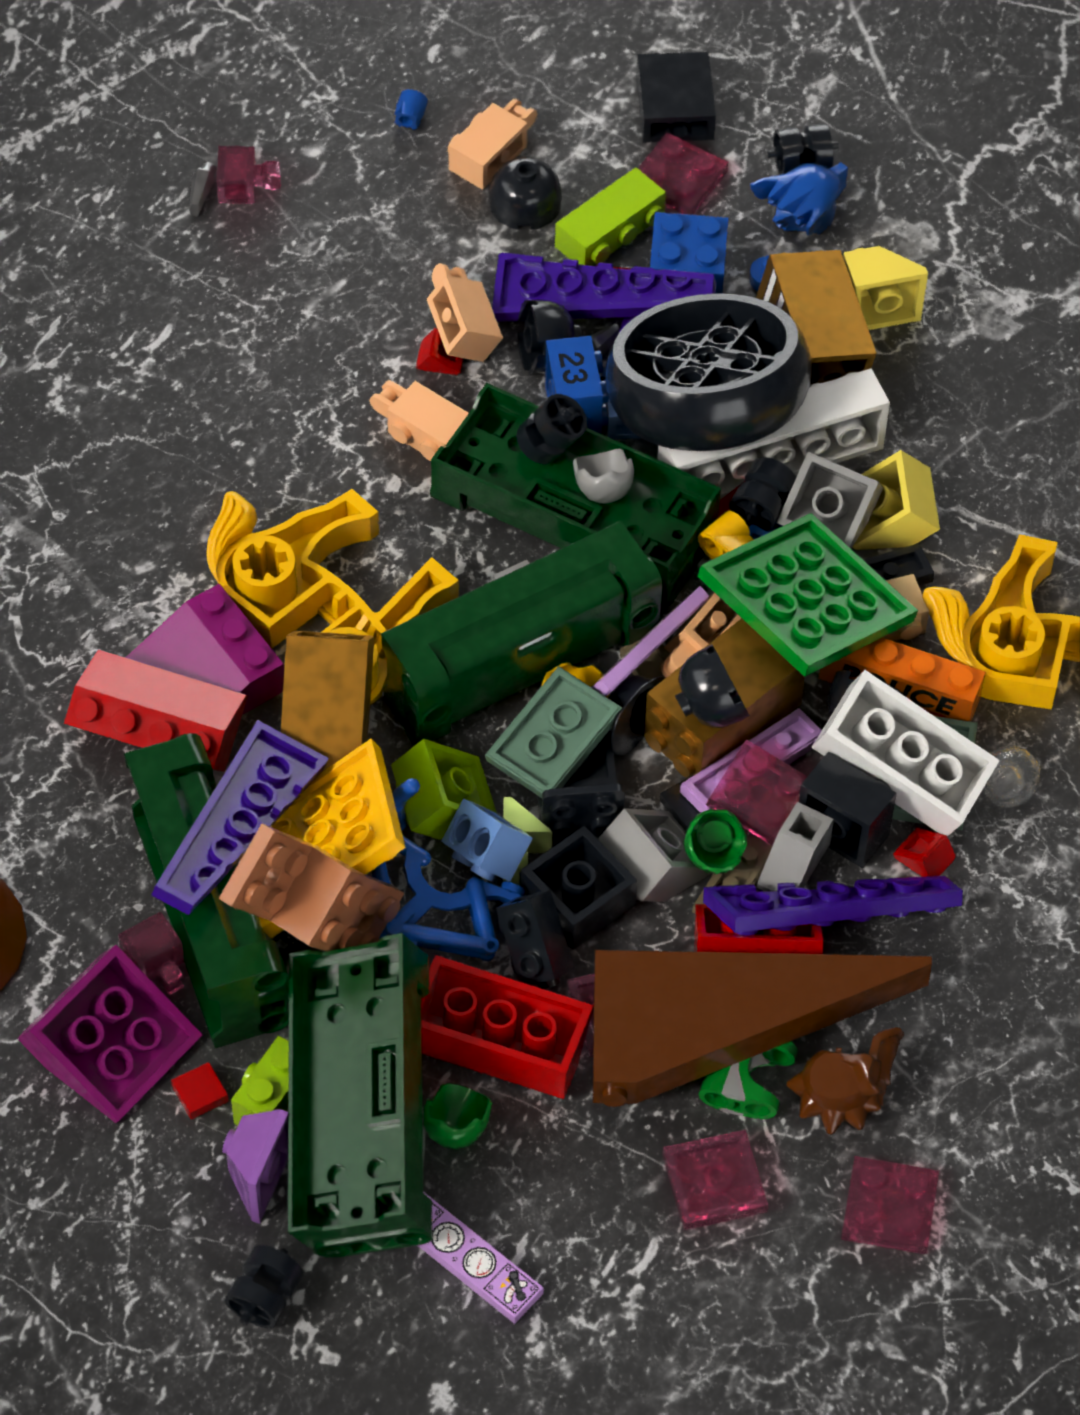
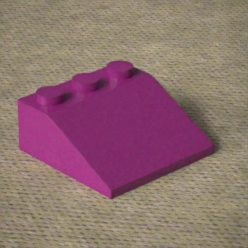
[125,584,284,715]
[17,945,203,1123]

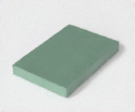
[485,666,622,798]

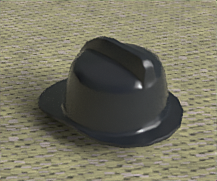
[609,675,667,756]

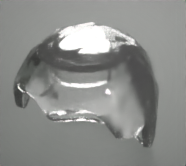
[982,746,1042,808]

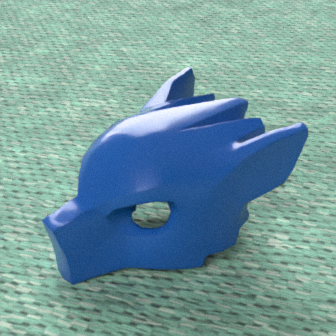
[750,162,848,236]

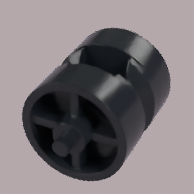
[767,123,839,175]
[516,394,587,465]
[729,457,796,531]
[224,1245,303,1329]

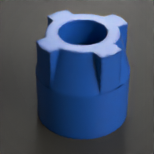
[394,89,428,130]

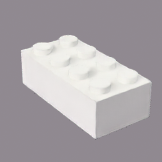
[811,670,1000,836]

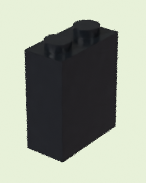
[636,51,716,143]

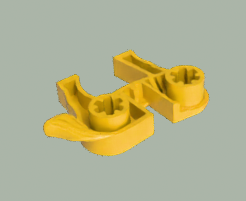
[206,489,459,705]
[922,534,1080,710]

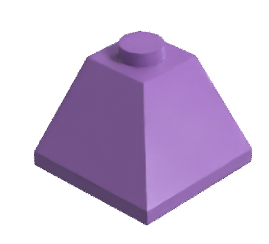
[223,1109,289,1224]

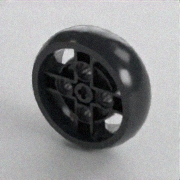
[605,293,812,451]

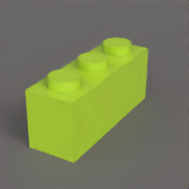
[555,167,666,266]

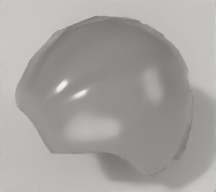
[573,449,634,504]

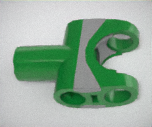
[698,1041,798,1119]

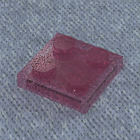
[638,133,729,215]
[706,739,808,846]
[662,1130,768,1230]
[841,1156,939,1255]

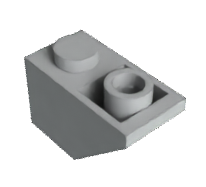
[757,802,834,892]

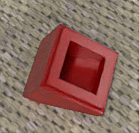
[416,328,463,375]
[893,827,955,877]

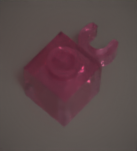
[216,146,281,204]
[118,911,184,995]

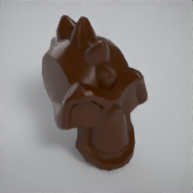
[786,1027,904,1135]

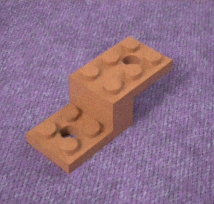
[219,823,405,952]

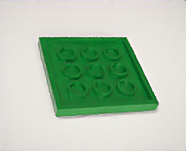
[697,513,918,677]

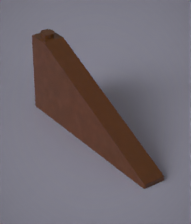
[593,950,932,1107]

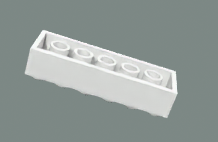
[658,369,890,499]

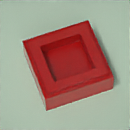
[171,1062,229,1120]

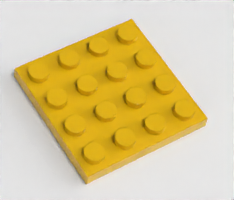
[259,738,406,938]

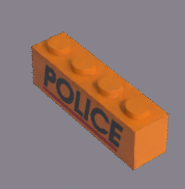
[819,637,986,722]

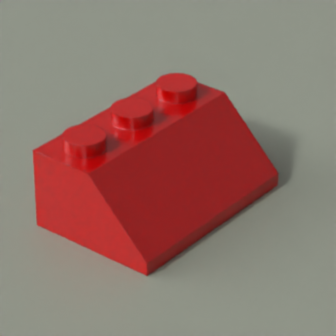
[694,904,823,954]

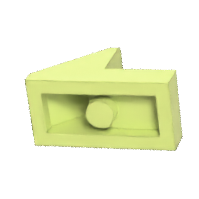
[503,797,552,885]

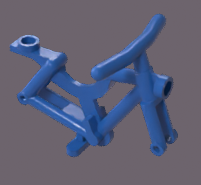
[371,778,525,962]

